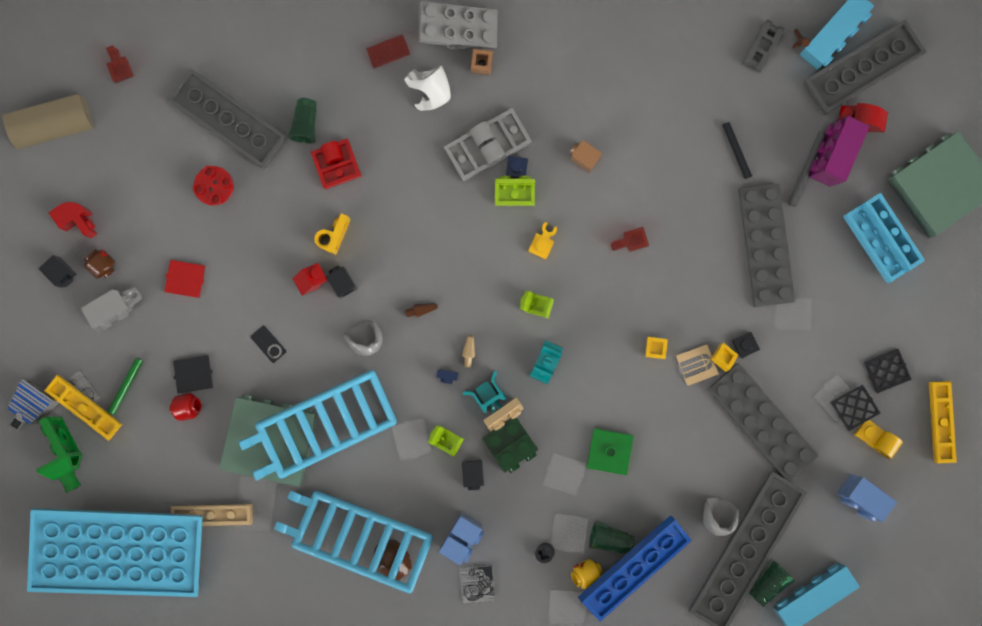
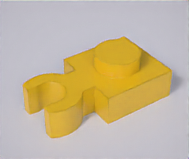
[528,222,557,260]

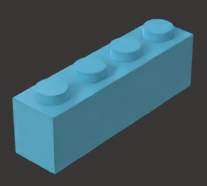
[800,0,874,70]
[773,563,860,626]

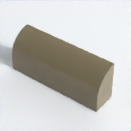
[2,94,94,149]

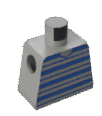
[8,379,59,430]

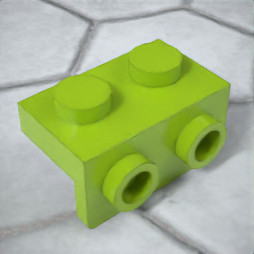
[495,176,535,206]

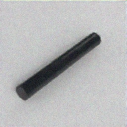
[722,122,752,179]

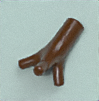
[792,29,811,49]

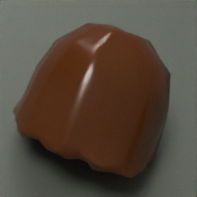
[373,540,412,580]

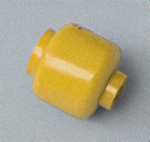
[571,559,603,590]

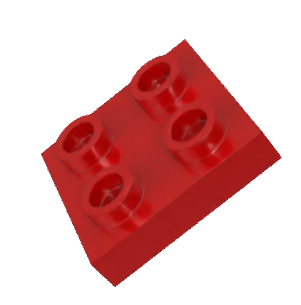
[311,138,362,190]

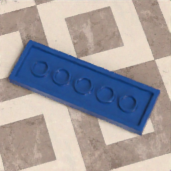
[578,515,692,622]

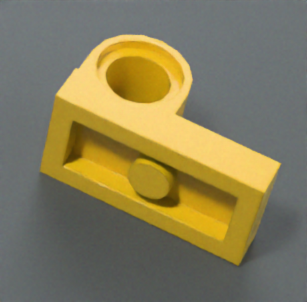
[314,213,351,256]
[853,418,903,459]

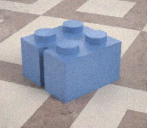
[837,474,897,522]
[439,513,483,565]

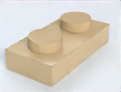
[483,397,523,432]

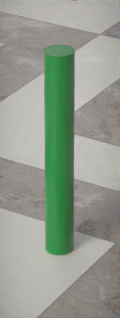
[107,358,143,415]

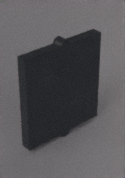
[173,355,213,394]

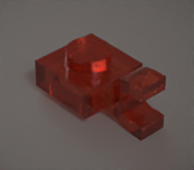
[106,45,134,83]
[611,227,649,252]

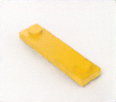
[44,375,123,441]
[928,381,957,463]

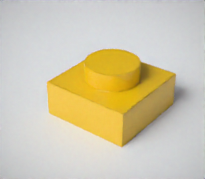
[645,337,668,360]
[711,342,738,372]

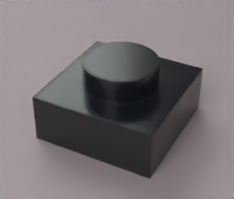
[732,332,760,358]

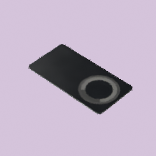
[251,325,287,363]

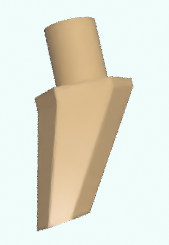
[462,335,475,367]

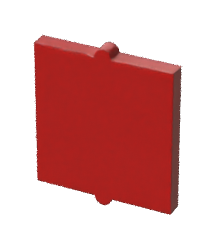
[164,260,205,298]

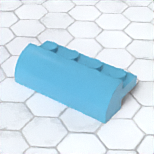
[843,193,925,284]

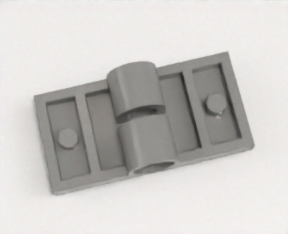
[418,1,497,51]
[444,108,532,182]

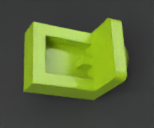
[520,290,554,319]
[428,425,464,457]

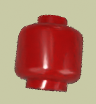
[169,393,202,421]

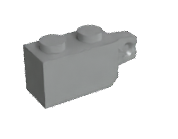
[81,287,143,331]

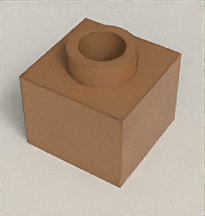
[471,49,493,75]

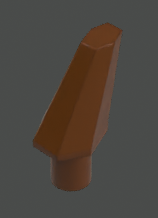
[405,303,438,317]

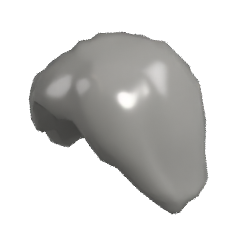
[344,320,383,357]
[703,497,739,536]

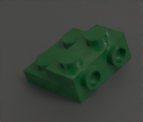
[482,417,538,473]

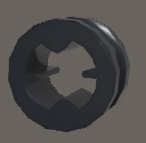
[535,542,555,563]

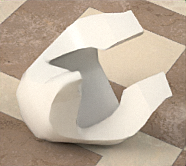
[404,65,451,111]

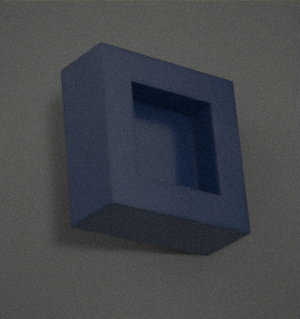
[506,156,528,179]
[436,369,458,384]

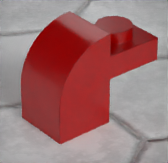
[839,103,888,132]
[48,202,97,238]

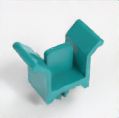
[529,340,563,385]
[463,371,507,413]

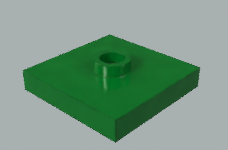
[587,428,634,476]

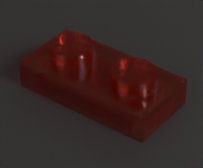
[366,34,410,69]

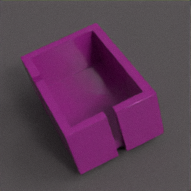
[809,116,870,187]

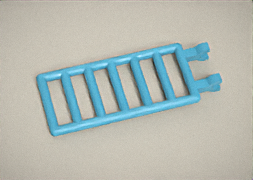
[238,370,397,481]
[274,491,433,593]

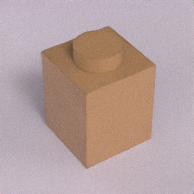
[570,140,603,173]

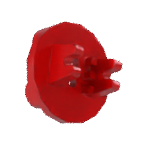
[192,166,234,206]

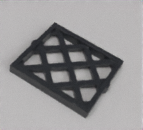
[864,349,912,393]
[830,384,881,431]

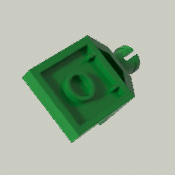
[36,416,82,493]

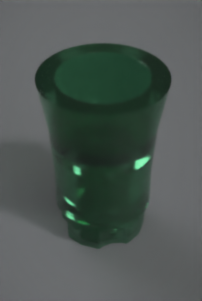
[288,98,317,144]
[589,520,635,554]
[749,560,795,607]

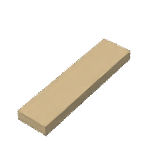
[171,504,253,526]

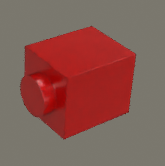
[292,263,328,296]

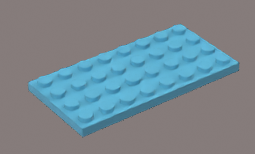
[27,508,203,597]

